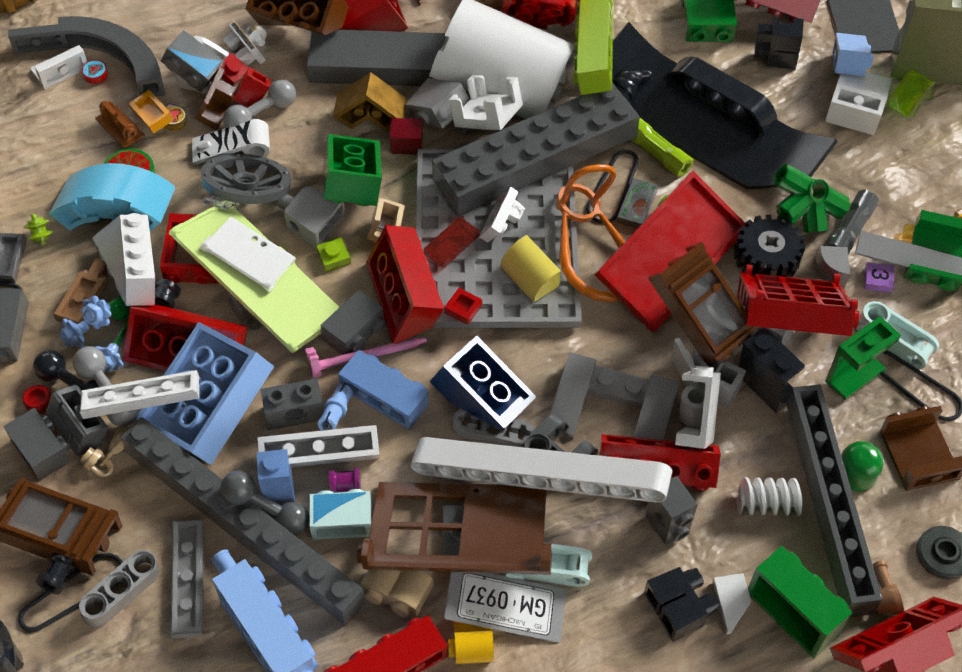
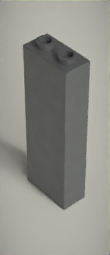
[307,30,446,86]

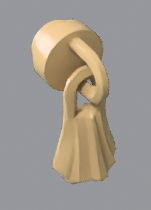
[79,426,130,477]

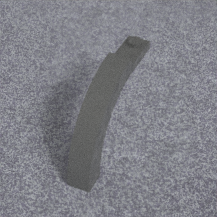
[8,16,166,97]

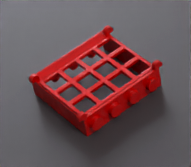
[737,265,859,336]

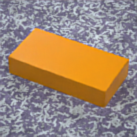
[128,90,175,134]

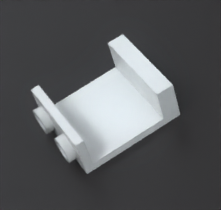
[675,366,721,449]

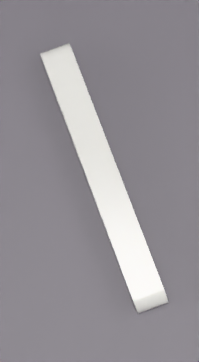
[410,437,672,502]

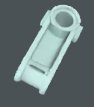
[856,301,940,369]
[504,544,592,587]

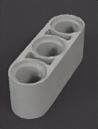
[79,550,159,628]

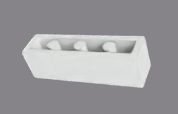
[257,425,379,468]

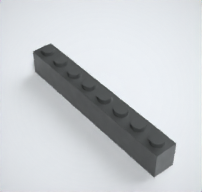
[786,384,883,617]

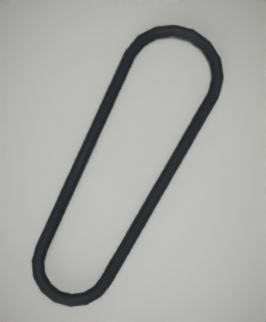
[586,150,639,223]
[881,350,962,421]
[18,553,123,632]

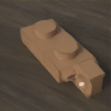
[54,258,108,324]

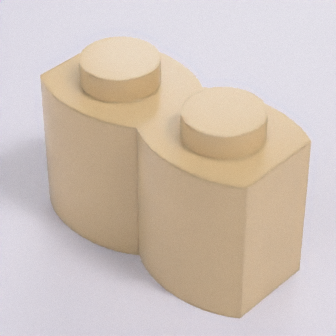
[361,570,434,618]

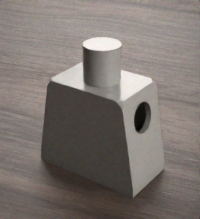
[278,187,345,249]

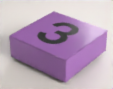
[864,262,894,293]

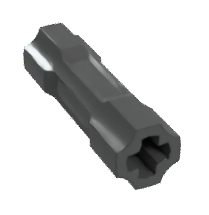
[827,189,879,255]

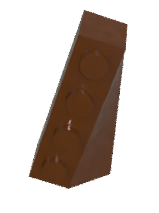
[245,0,349,35]

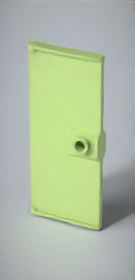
[169,200,339,353]

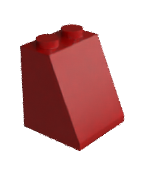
[338,0,409,32]

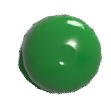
[841,441,884,491]

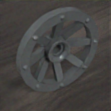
[200,154,291,204]

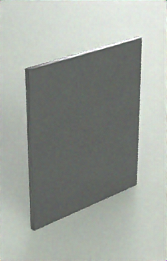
[828,0,899,53]

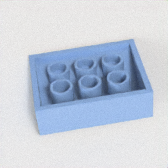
[136,322,274,465]

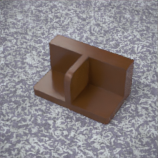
[194,67,237,130]

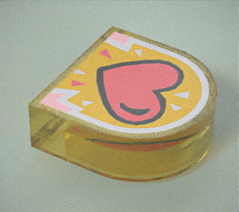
[163,103,188,131]

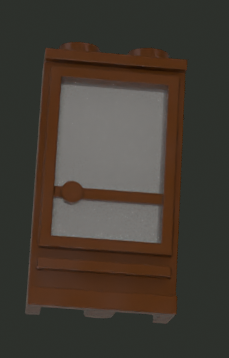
[648,242,759,363]
[0,477,122,576]

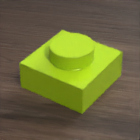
[316,237,351,272]

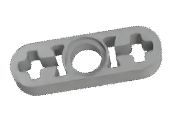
[453,409,535,448]

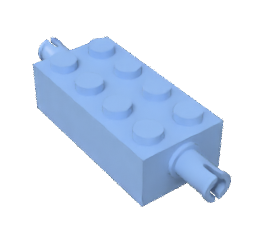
[211,550,318,672]

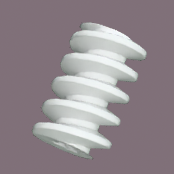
[737,477,802,516]

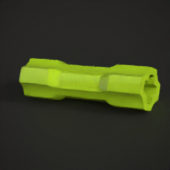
[631,118,694,177]

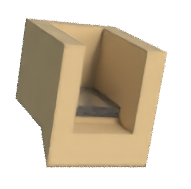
[367,197,405,242]

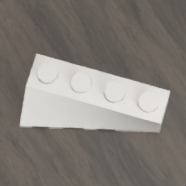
[92,213,155,306]

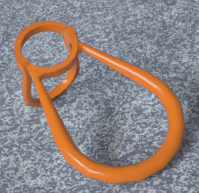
[556,164,625,302]

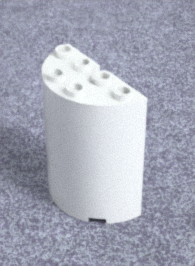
[429,0,576,119]

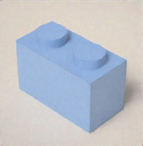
[831,33,873,77]

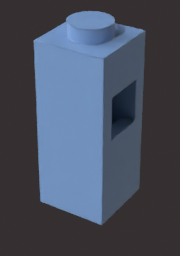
[257,449,296,512]

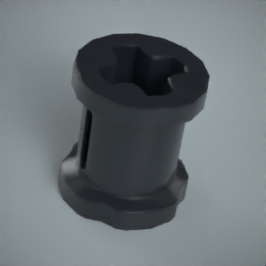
[36,553,76,595]

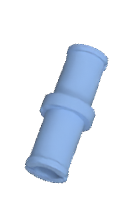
[318,384,353,431]

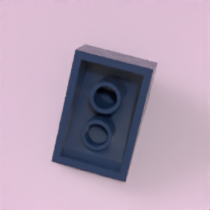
[429,336,536,431]

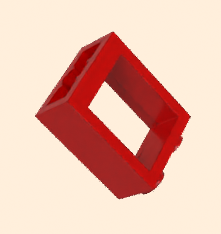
[159,213,218,285]

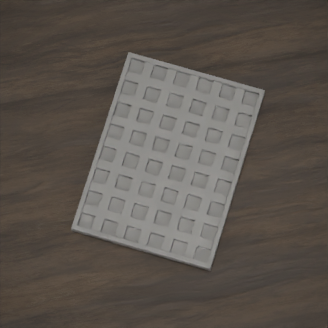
[416,149,582,328]

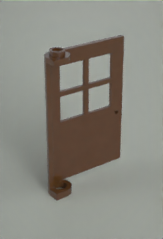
[357,482,552,575]

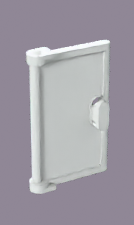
[201,217,296,292]

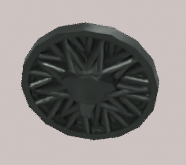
[916,526,962,580]

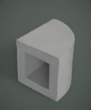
[815,246,850,289]

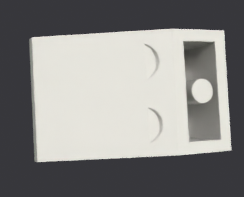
[825,72,892,136]

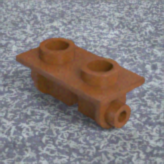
[95,101,145,149]

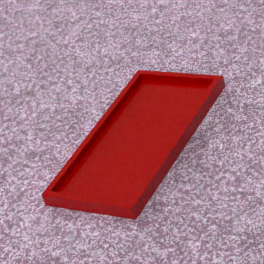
[594,171,745,333]

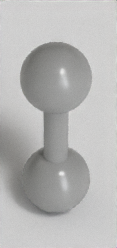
[223,79,296,128]
[73,346,139,426]

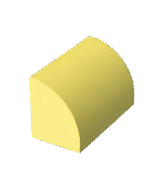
[500,235,561,303]

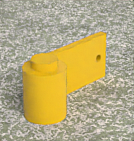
[448,621,494,664]

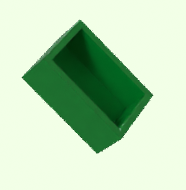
[748,545,852,659]

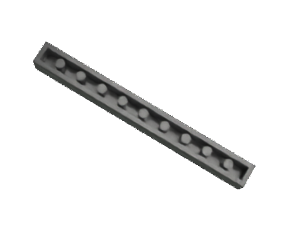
[121,417,365,626]

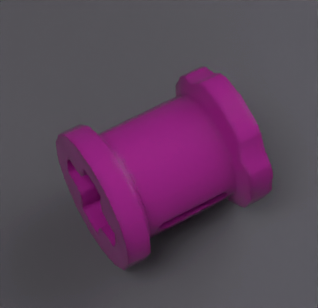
[329,467,361,493]

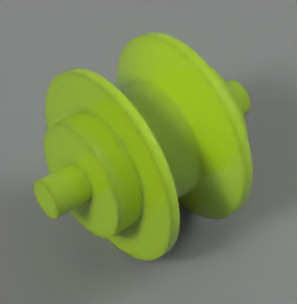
[23,213,53,245]

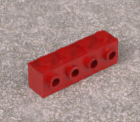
[599,434,721,491]

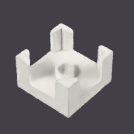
[449,75,523,130]

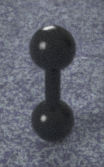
[33,350,99,391]

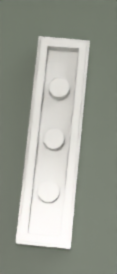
[80,370,199,419]

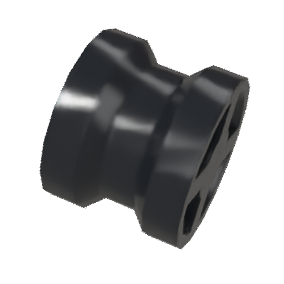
[155,279,181,308]

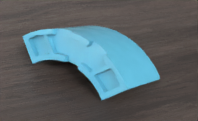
[49,163,175,232]

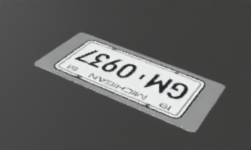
[444,572,566,642]

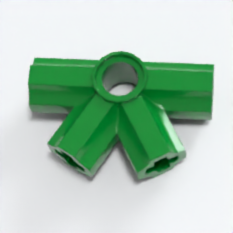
[773,164,851,233]

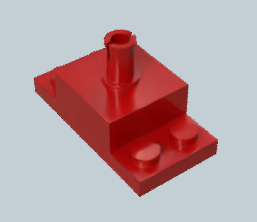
[830,597,962,672]

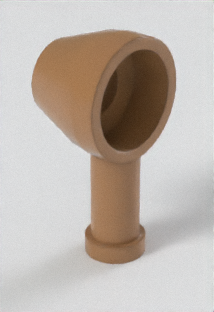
[873,561,904,616]

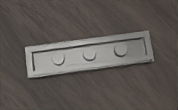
[170,519,204,639]

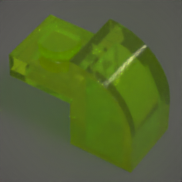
[887,69,936,118]

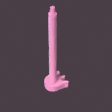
[305,337,427,378]

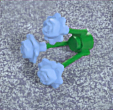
[59,295,132,372]

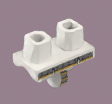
[223,20,267,66]

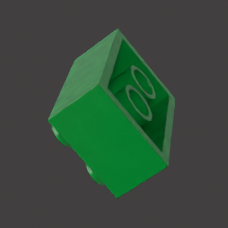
[324,134,382,207]

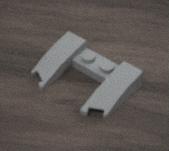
[550,352,679,440]

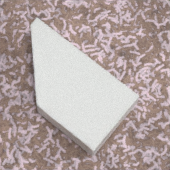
[712,573,751,635]

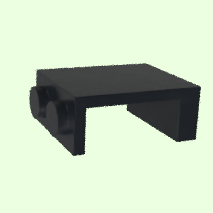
[739,327,805,413]

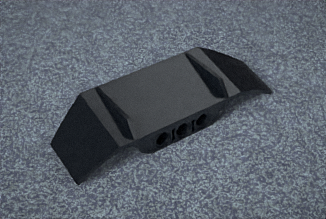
[612,22,838,189]

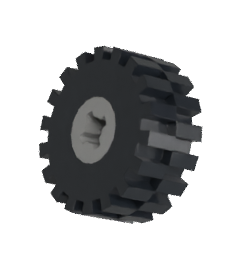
[734,214,806,277]

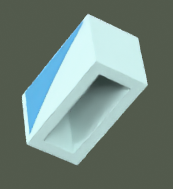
[310,489,372,540]

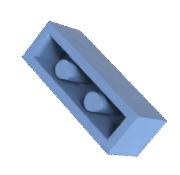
[338,350,429,430]

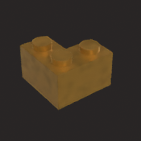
[333,72,408,133]

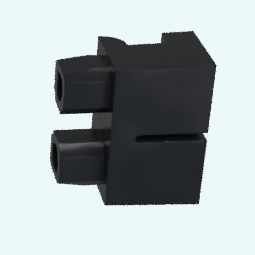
[754,17,804,70]
[644,567,719,642]

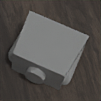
[406,78,470,129]

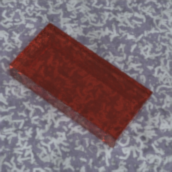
[423,216,480,269]

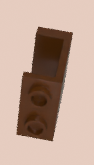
[880,406,962,491]

